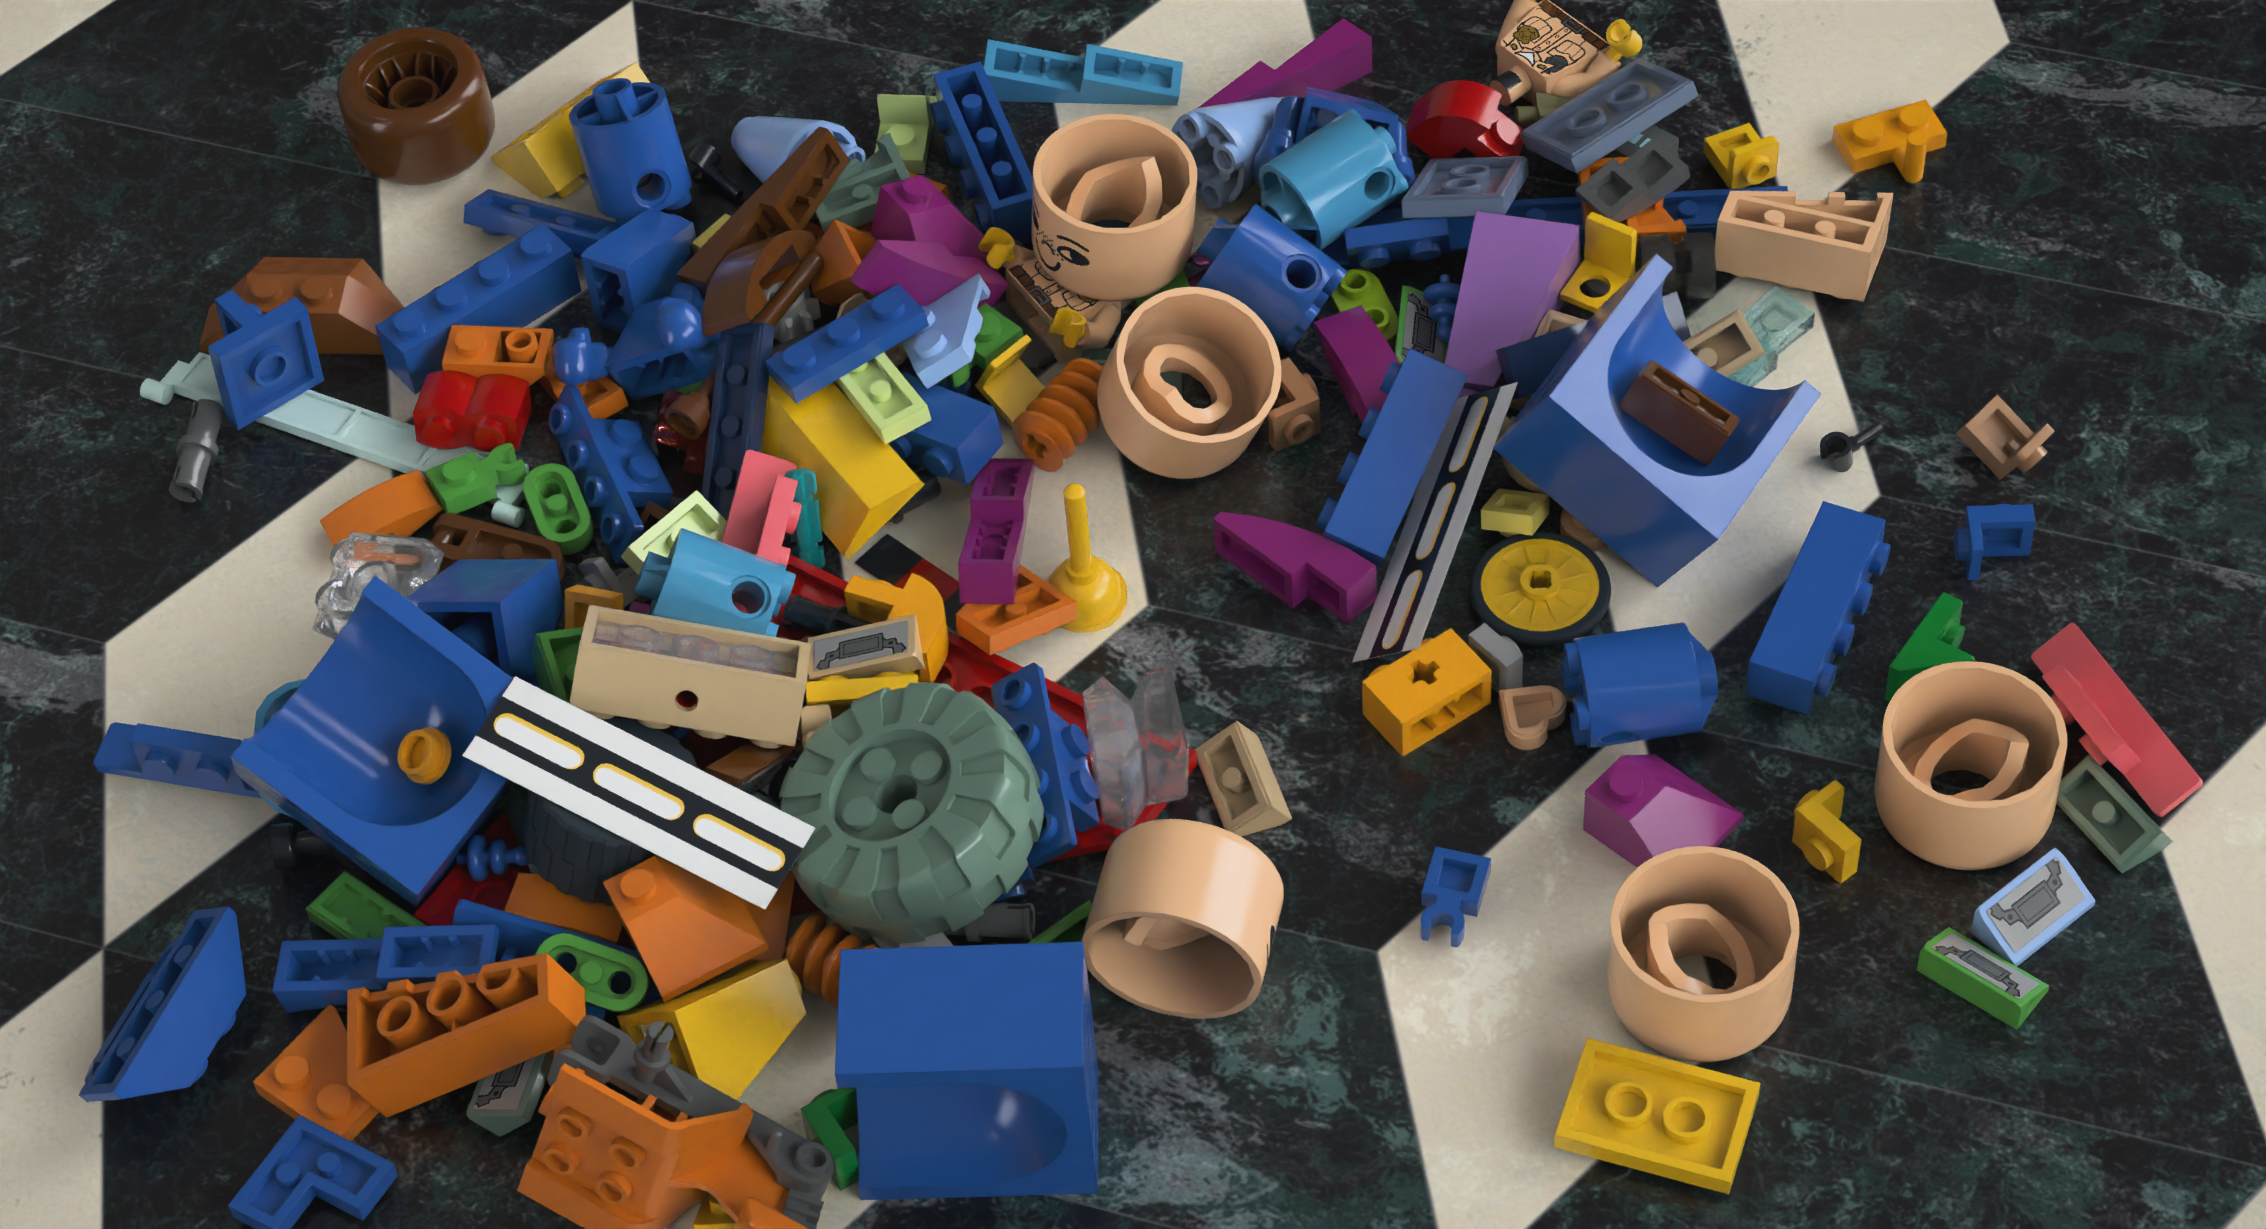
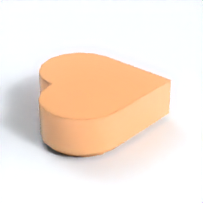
[1499,685,1566,750]

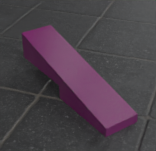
[1198,18,1372,108]
[958,458,1034,604]

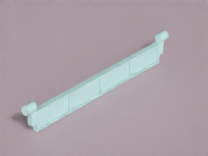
[140,352,529,528]

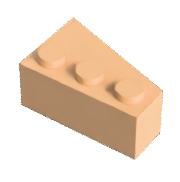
[1712,191,1893,302]

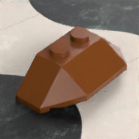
[199,257,405,355]

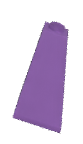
[1445,211,1581,398]

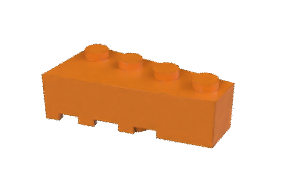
[347,953,586,1118]

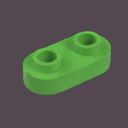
[523,463,594,555]
[536,933,650,1012]

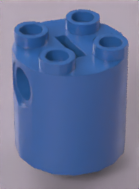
[569,78,692,227]
[1196,204,1348,352]
[1560,622,1718,749]

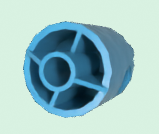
[1258,108,1409,250]
[634,528,796,637]

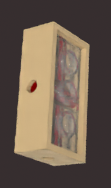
[569,604,811,748]

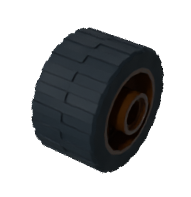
[523,718,701,906]

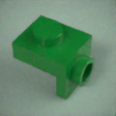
[800,1087,859,1191]

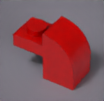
[1405,80,1523,159]

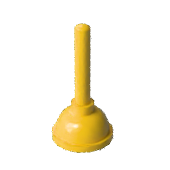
[1046,483,1128,633]

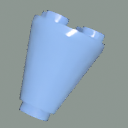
[1172,97,1284,209]
[731,116,866,220]

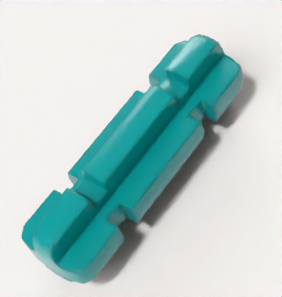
[784,468,825,569]

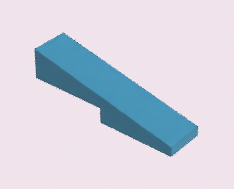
[983,39,1183,106]

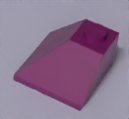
[870,175,1006,273]
[1583,754,1744,867]

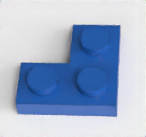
[228,1115,398,1229]

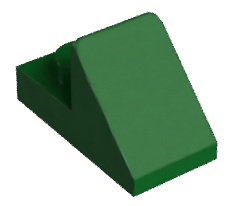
[1885,592,1976,702]

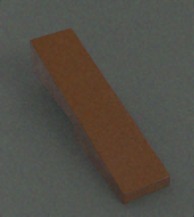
[676,127,850,300]

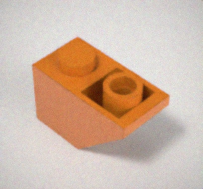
[442,325,554,386]

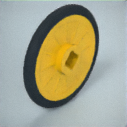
[1469,532,1611,646]

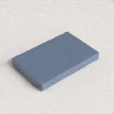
[1520,57,1699,173]
[1401,156,1529,218]

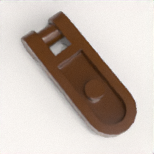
[417,513,566,581]

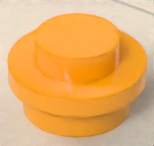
[397,727,451,785]

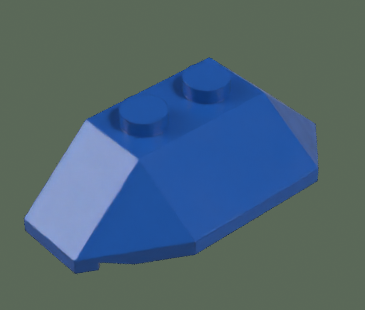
[79,906,247,1102]

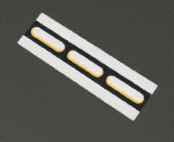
[1352,382,1518,662]
[462,676,815,910]

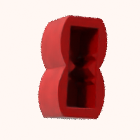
[413,370,532,453]

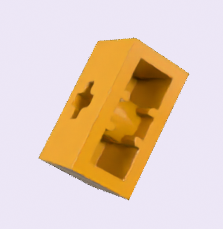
[1362,628,1492,757]

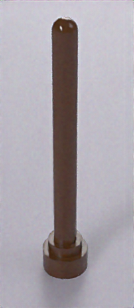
[665,252,824,440]

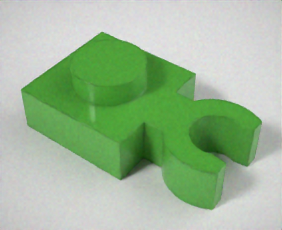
[949,303,1023,388]
[426,443,527,514]

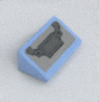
[1971,848,2095,966]

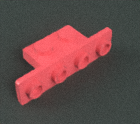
[722,450,802,614]
[2031,623,2203,817]

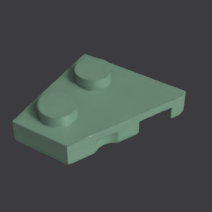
[815,133,911,234]

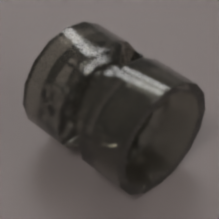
[1636,232,1716,299]

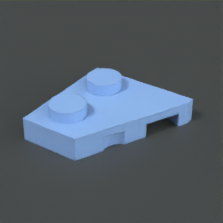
[902,273,990,389]

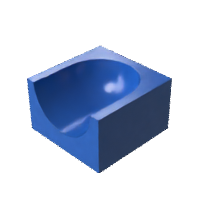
[1493,254,1821,587]
[231,576,515,910]
[835,942,1099,1200]

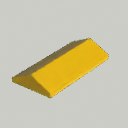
[761,374,925,560]

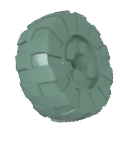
[778,682,1044,944]

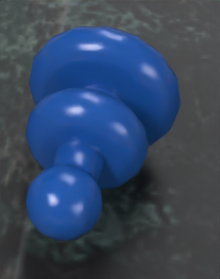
[1423,274,1461,343]
[457,834,530,882]

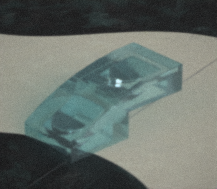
[1727,286,1815,387]

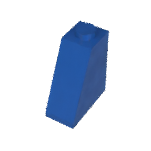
[581,208,696,333]

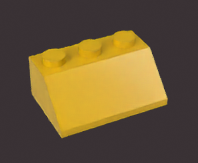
[491,62,650,199]

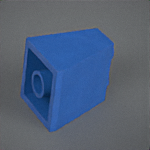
[406,559,564,683]

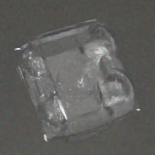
[312,532,444,641]
[1082,667,1189,831]

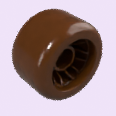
[337,27,495,185]

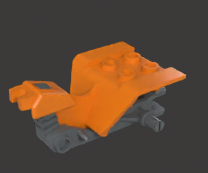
[517,1015,835,1229]

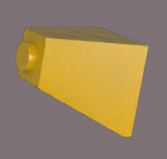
[617,959,807,1100]

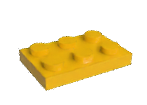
[1554,1038,1760,1194]

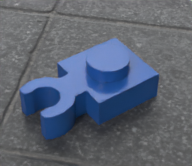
[1421,846,1491,947]

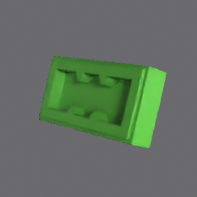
[305,871,426,939]

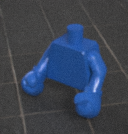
[1253,87,1417,211]
[553,283,720,401]

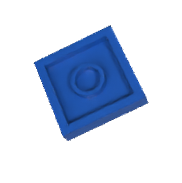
[208,290,324,430]

